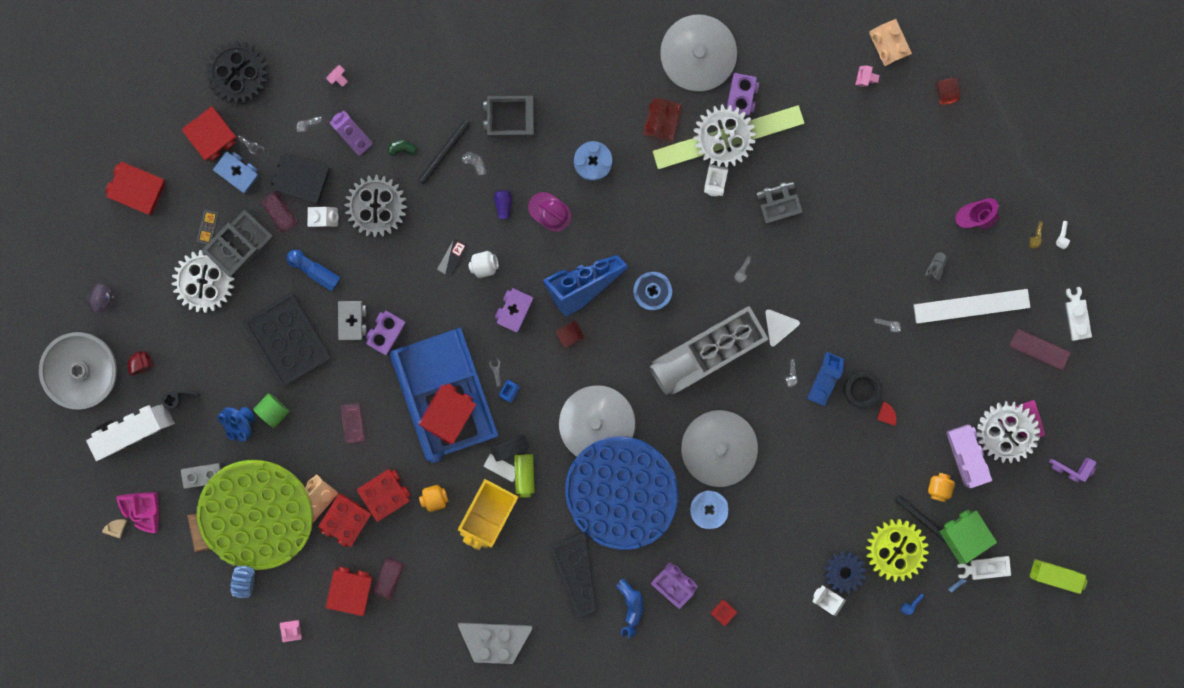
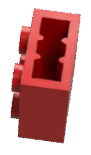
[181,106,238,162]
[357,468,411,522]
[318,493,372,547]
[326,566,373,616]

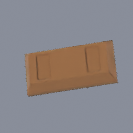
[187,513,210,553]

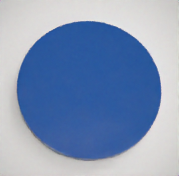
[565,436,679,550]

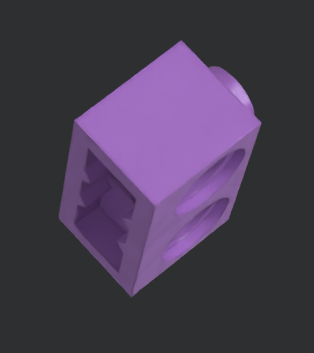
[726,73,759,117]
[365,310,406,355]

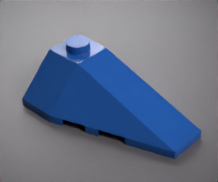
[543,255,628,317]

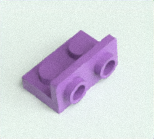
[651,562,698,609]

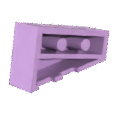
[946,424,992,488]

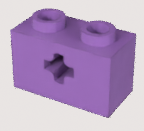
[495,288,533,333]

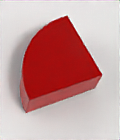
[877,402,896,426]

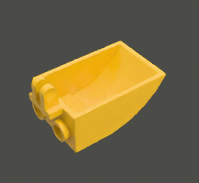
[458,479,518,550]

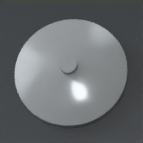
[660,15,737,92]
[39,332,117,410]
[559,386,636,456]
[681,410,758,487]

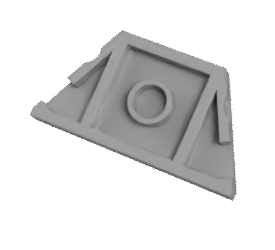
[458,623,532,664]

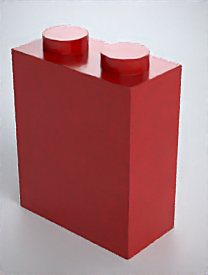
[105,161,167,216]
[417,384,476,444]

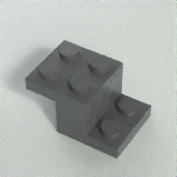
[201,210,273,277]

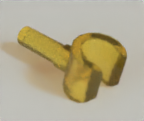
[1029,221,1043,248]

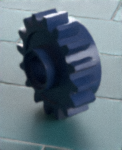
[824,551,866,594]

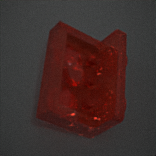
[644,98,682,142]

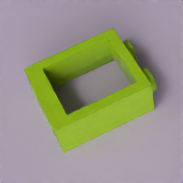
[1029,559,1087,594]

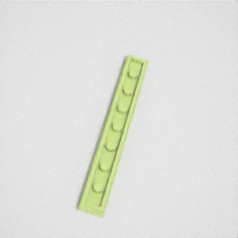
[652,105,804,170]

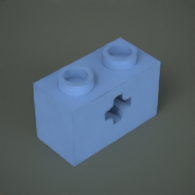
[213,151,259,194]

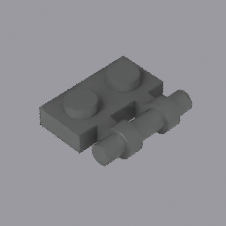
[756,182,803,224]

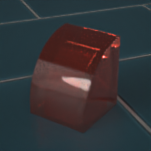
[935,77,960,105]
[555,321,584,348]

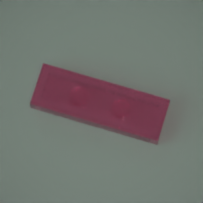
[1010,329,1071,370]

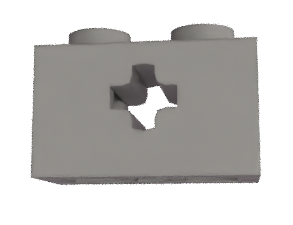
[338,301,367,340]
[181,462,223,489]

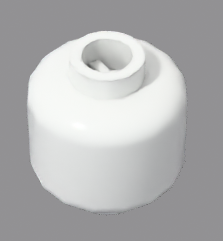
[469,251,499,278]

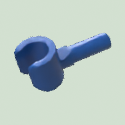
[900,593,925,615]

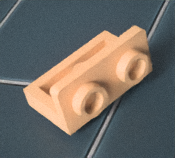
[869,19,912,66]
[305,474,338,522]

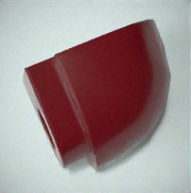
[127,351,154,376]

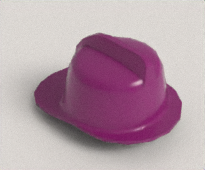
[528,192,571,232]
[955,198,1000,229]

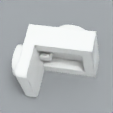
[704,164,728,197]
[308,207,339,227]
[812,586,846,616]

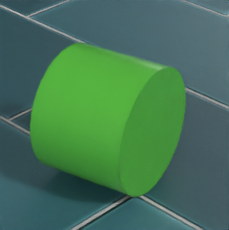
[253,393,290,428]

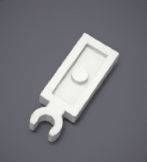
[1065,287,1092,341]
[957,556,1011,580]

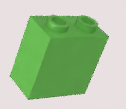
[939,509,997,564]

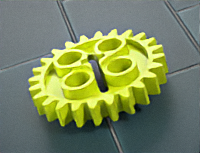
[866,519,929,582]

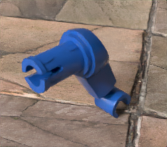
[616,579,644,638]

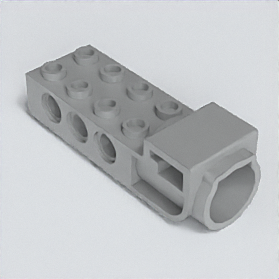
[650,306,768,395]

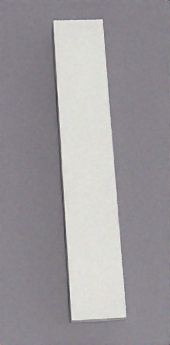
[913,289,1030,323]

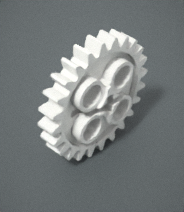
[693,104,756,167]
[172,250,235,313]
[977,401,1040,463]

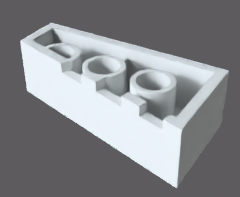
[86,404,175,461]

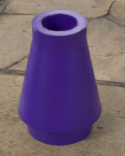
[493,190,512,219]

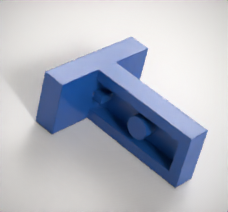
[807,352,844,406]

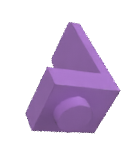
[330,110,373,156]
[1049,458,1097,483]

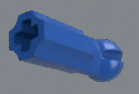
[286,249,341,292]

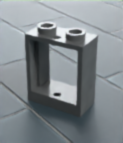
[483,96,534,136]

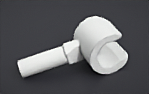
[1056,221,1070,249]

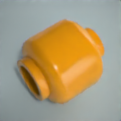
[928,473,955,502]
[419,485,449,512]

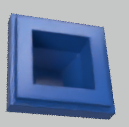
[498,379,520,403]

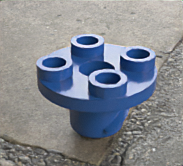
[217,407,255,442]

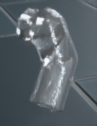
[462,152,487,176]

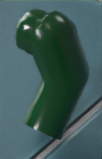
[388,139,417,156]

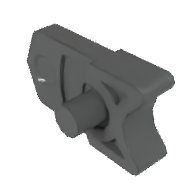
[925,252,948,281]

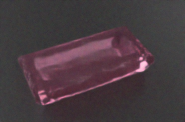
[260,191,298,233]
[340,403,365,443]
[372,558,404,600]

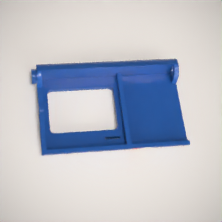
[389,327,498,463]

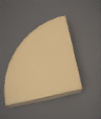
[102,519,127,539]

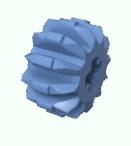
[230,566,255,599]

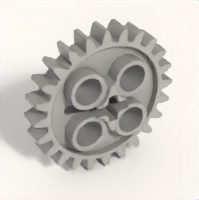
[345,175,407,237]

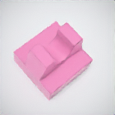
[326,65,348,87]
[855,65,880,87]
[280,620,302,642]

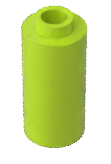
[514,454,535,497]

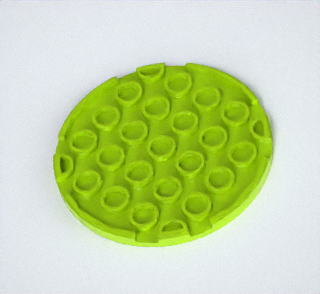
[197,460,313,570]

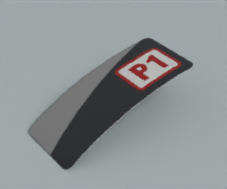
[438,238,468,276]

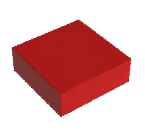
[710,599,738,626]

